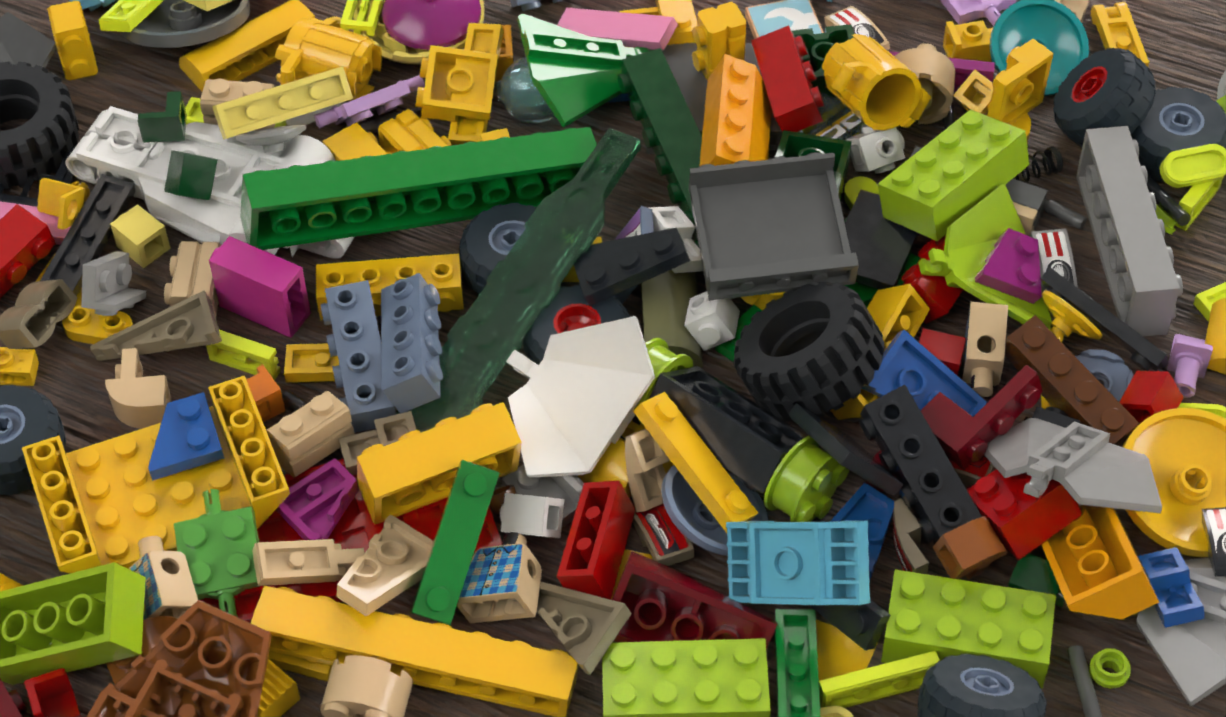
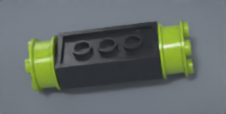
[634,338,849,522]

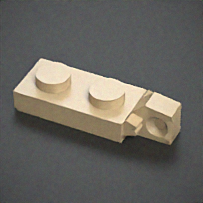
[252,539,365,586]

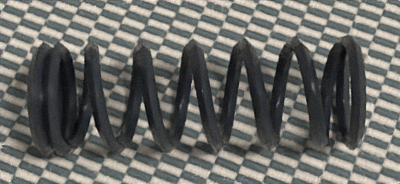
[1013,146,1063,182]

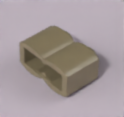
[0,279,77,349]

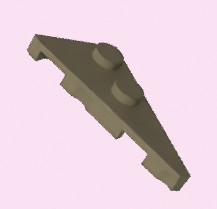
[90,290,222,361]
[537,581,631,675]

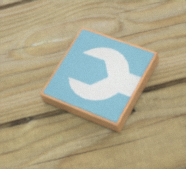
[745,0,824,39]

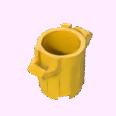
[275,16,382,101]
[822,34,932,131]

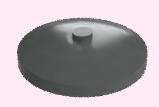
[121,0,250,48]

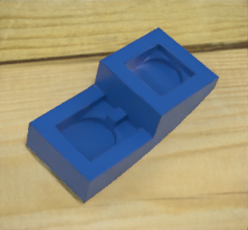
[1138,547,1205,628]

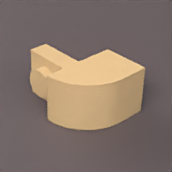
[105,348,171,429]

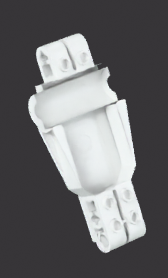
[65,106,354,259]

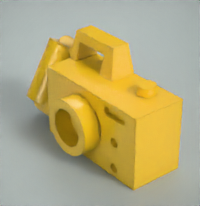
[0,347,39,386]

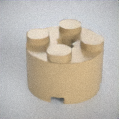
[894,44,955,124]
[320,655,413,717]

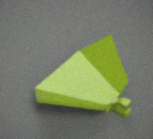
[918,182,1052,330]

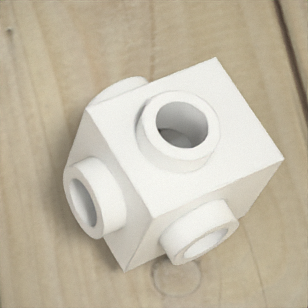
[846,125,905,174]

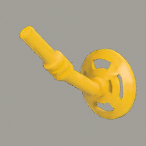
[1041,290,1103,409]

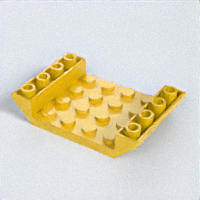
[22,375,290,573]

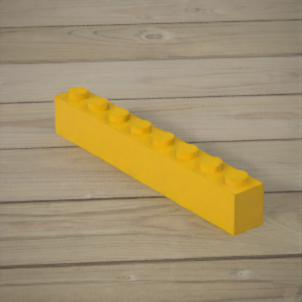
[251,586,578,717]

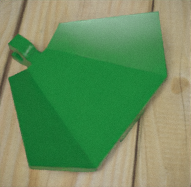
[517,13,649,128]

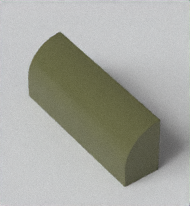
[641,269,703,367]

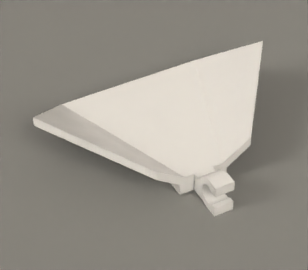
[506,316,655,478]

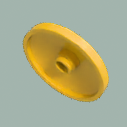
[1122,408,1226,557]

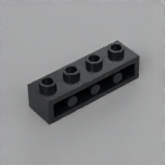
[859,384,982,544]

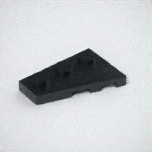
[568,227,691,306]

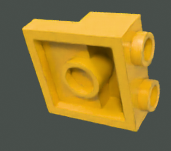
[987,39,1054,124]
[415,45,498,122]

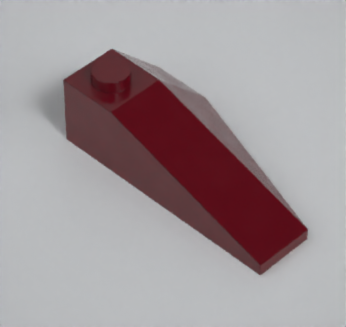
[612,551,777,649]

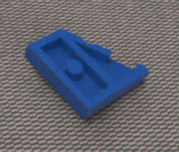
[148,392,225,481]

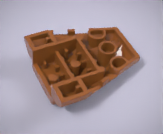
[87,600,272,717]

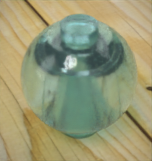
[497,57,555,124]

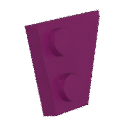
[975,228,1042,304]
[276,458,359,540]

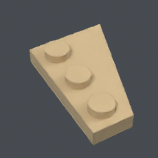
[336,514,434,616]

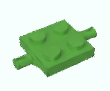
[174,489,259,617]

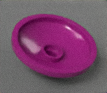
[382,0,481,50]

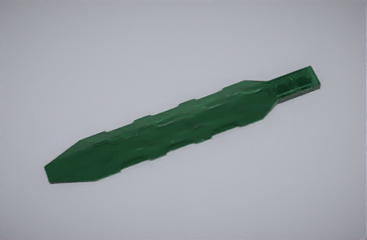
[396,128,641,433]

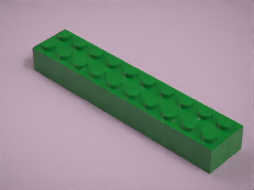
[240,127,602,250]

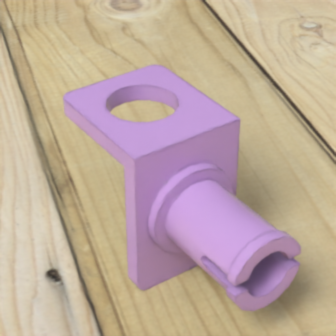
[1167,334,1213,398]

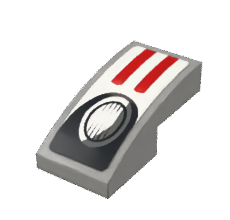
[1030,229,1078,291]

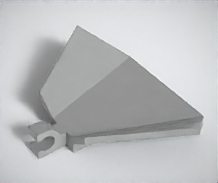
[984,418,1162,513]
[1136,558,1226,707]

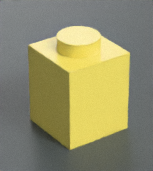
[110,204,171,268]

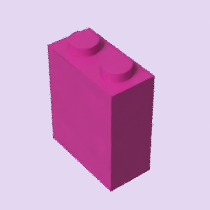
[209,236,311,338]

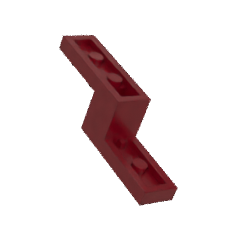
[863,365,1043,493]

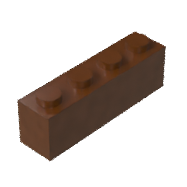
[1005,315,1140,447]

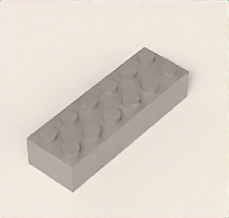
[1076,126,1183,337]

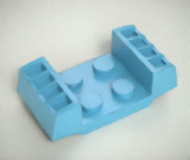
[726,521,870,605]

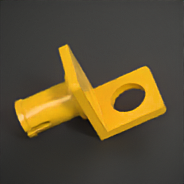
[37,178,90,230]

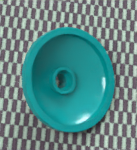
[990,0,1089,96]

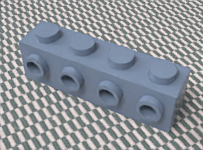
[381,273,443,413]
[320,280,396,433]

